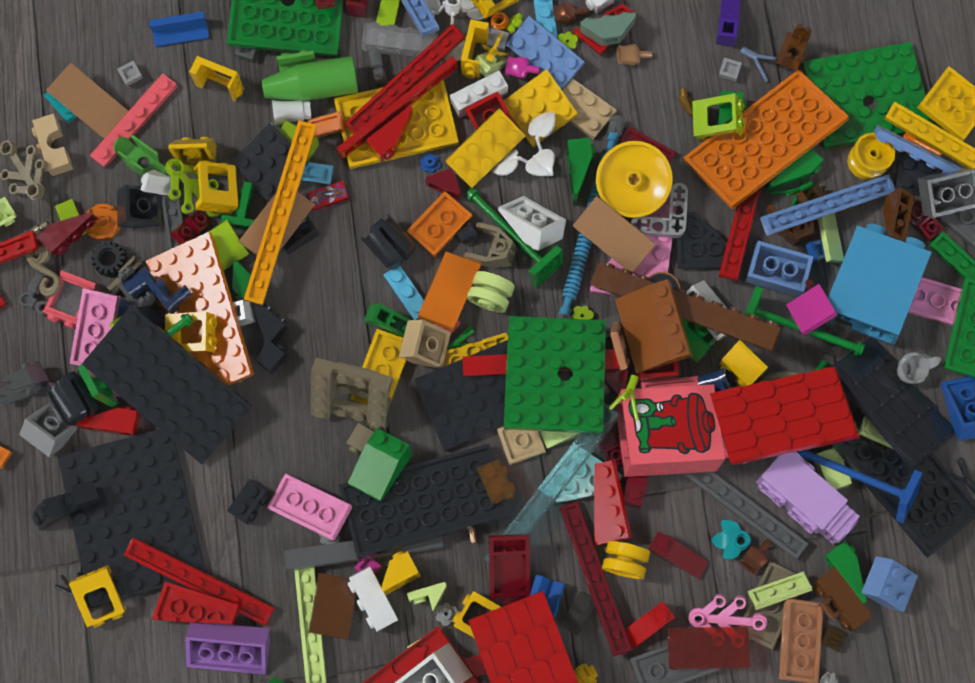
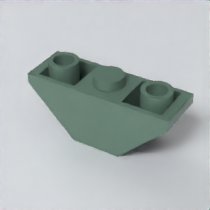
[580,12,636,46]

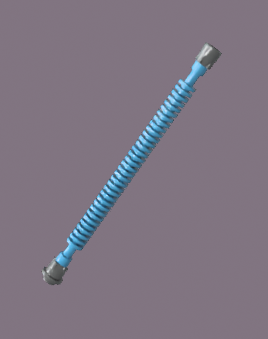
[556,115,627,319]

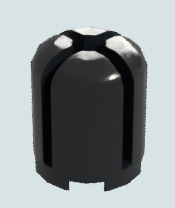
[361,214,415,269]
[44,371,98,426]

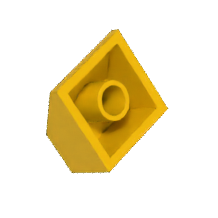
[719,340,768,387]
[381,551,421,595]

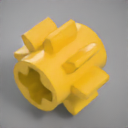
[574,663,598,683]

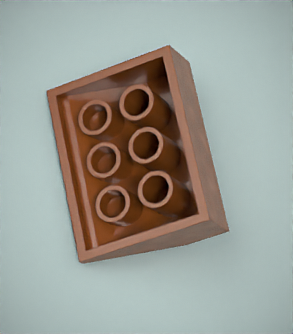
[615,279,693,373]

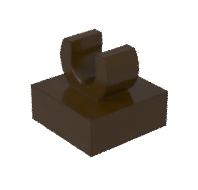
[806,184,827,201]
[821,624,848,652]

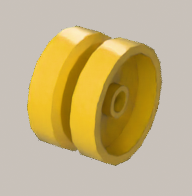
[847,132,895,181]
[602,541,650,580]

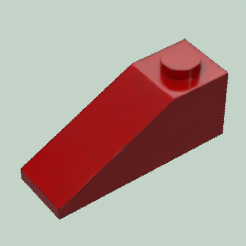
[366,106,413,162]
[76,406,141,436]
[625,601,675,654]

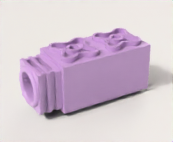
[756,452,860,545]

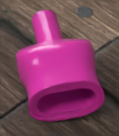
[505,56,541,79]

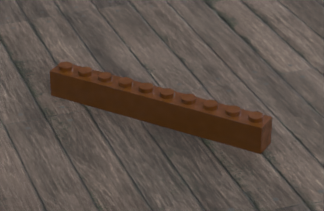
[590,262,782,352]

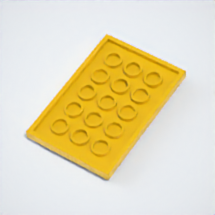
[334,78,459,169]

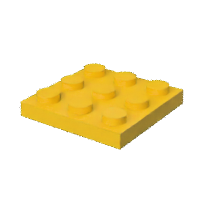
[917,66,975,141]
[503,69,579,147]

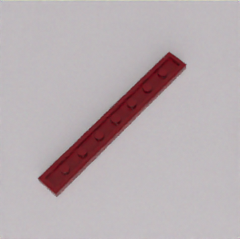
[559,501,632,657]

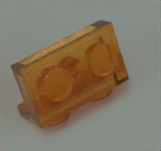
[477,459,516,505]

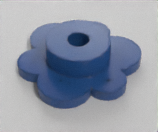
[420,152,441,173]

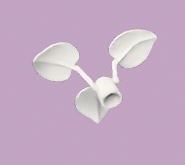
[424,0,493,61]
[491,112,556,176]

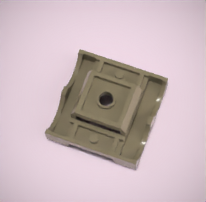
[311,358,393,432]

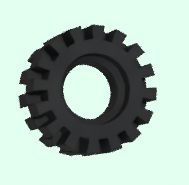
[90,241,128,277]

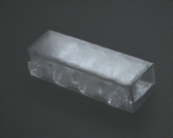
[361,22,438,58]

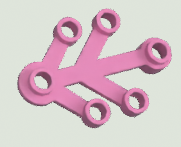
[689,594,767,647]

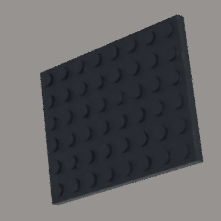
[57,429,206,608]

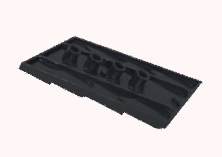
[830,337,954,471]

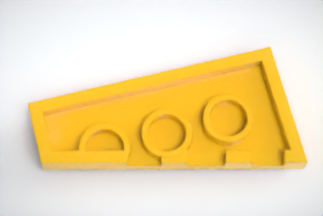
[443,332,508,367]

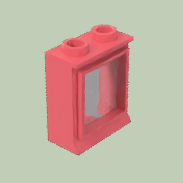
[42,270,100,330]

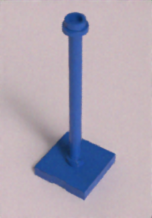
[797,450,922,523]

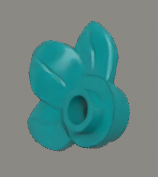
[711,520,751,559]

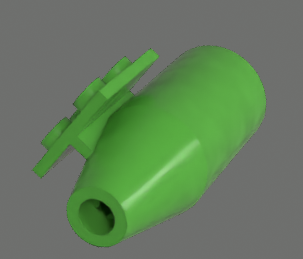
[262,50,358,102]

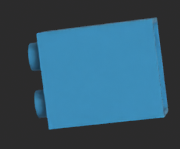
[828,224,931,346]

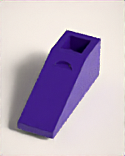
[716,0,740,46]

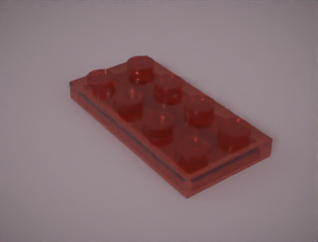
[667,626,750,669]

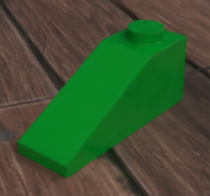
[767,149,824,192]
[363,303,410,338]
[823,541,867,604]

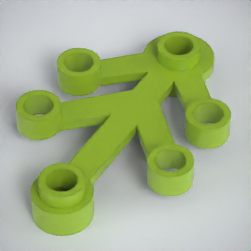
[165,159,221,218]

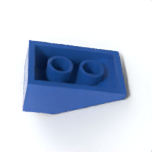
[941,377,975,441]

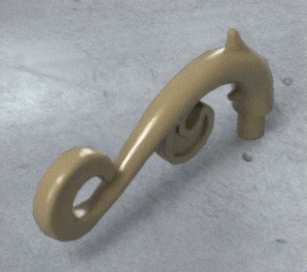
[25,221,61,297]

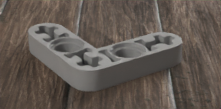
[631,183,688,238]

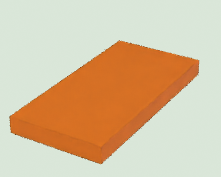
[418,252,481,331]

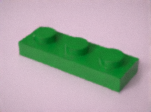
[928,232,975,280]

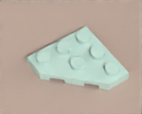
[541,443,623,503]

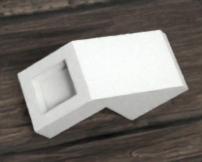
[140,170,180,196]

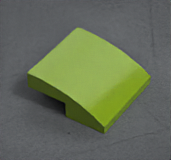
[209,220,249,271]

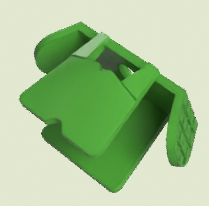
[114,134,167,177]

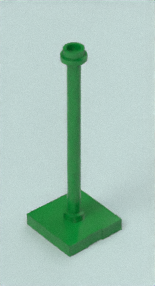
[466,188,564,289]
[745,286,865,356]
[78,313,194,408]

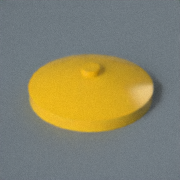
[596,141,673,218]

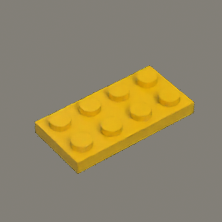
[445,108,526,188]
[350,329,407,405]

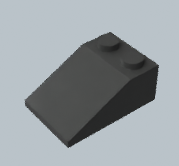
[918,168,975,218]

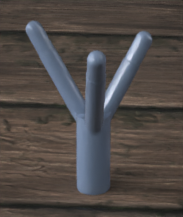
[740,47,777,83]

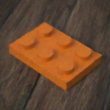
[407,191,473,257]

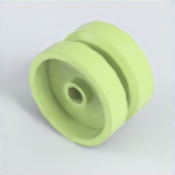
[467,271,515,313]

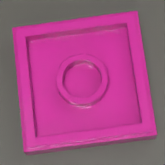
[786,284,838,336]

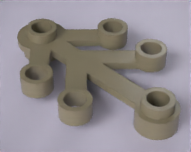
[0,140,48,201]

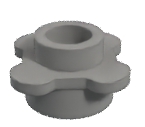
[820,672,838,683]

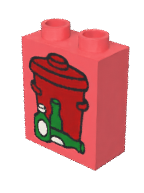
[615,384,729,477]

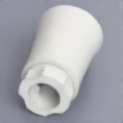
[272,100,311,126]

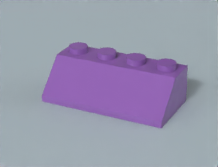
[185,623,270,675]

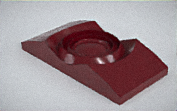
[488,534,530,611]

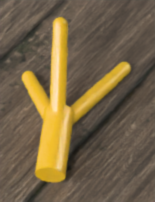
[481,33,508,61]

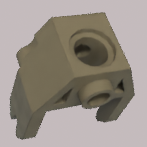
[464,223,518,269]

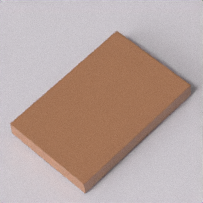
[610,320,630,370]

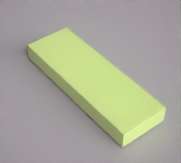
[818,213,844,263]
[748,571,812,610]

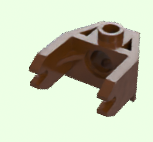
[776,24,812,71]
[766,191,814,246]

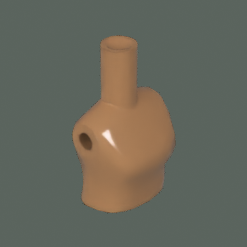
[617,44,652,66]

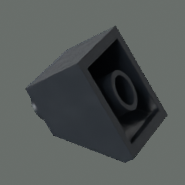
[117,184,162,229]

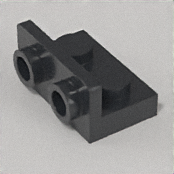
[227,479,270,525]

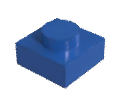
[805,240,825,262]

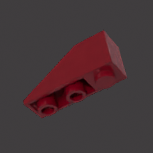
[37,212,99,257]

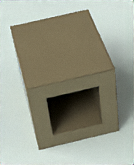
[346,423,374,456]

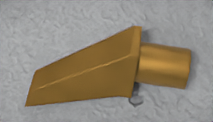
[677,88,693,117]

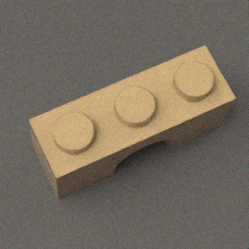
[31,113,73,176]

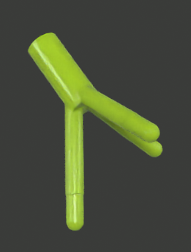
[609,375,639,420]

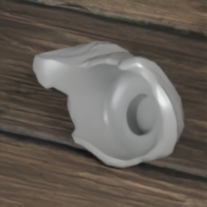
[897,352,941,384]

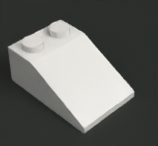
[498,196,566,251]

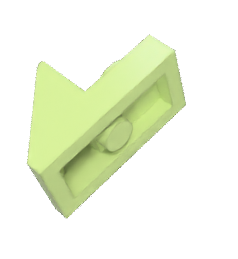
[475,51,507,77]
[407,582,447,612]

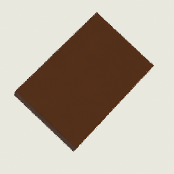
[308,573,356,640]

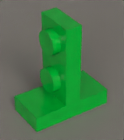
[221,182,255,231]

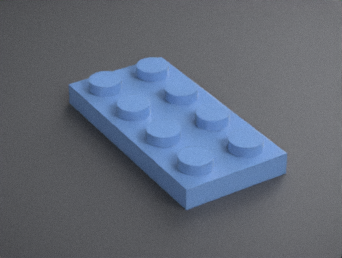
[506,16,585,90]

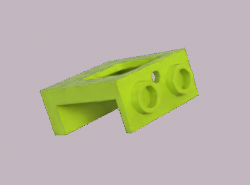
[692,93,745,142]

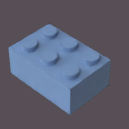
[745,241,814,297]

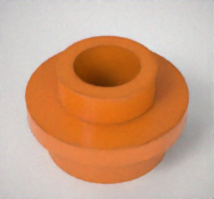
[491,12,509,30]

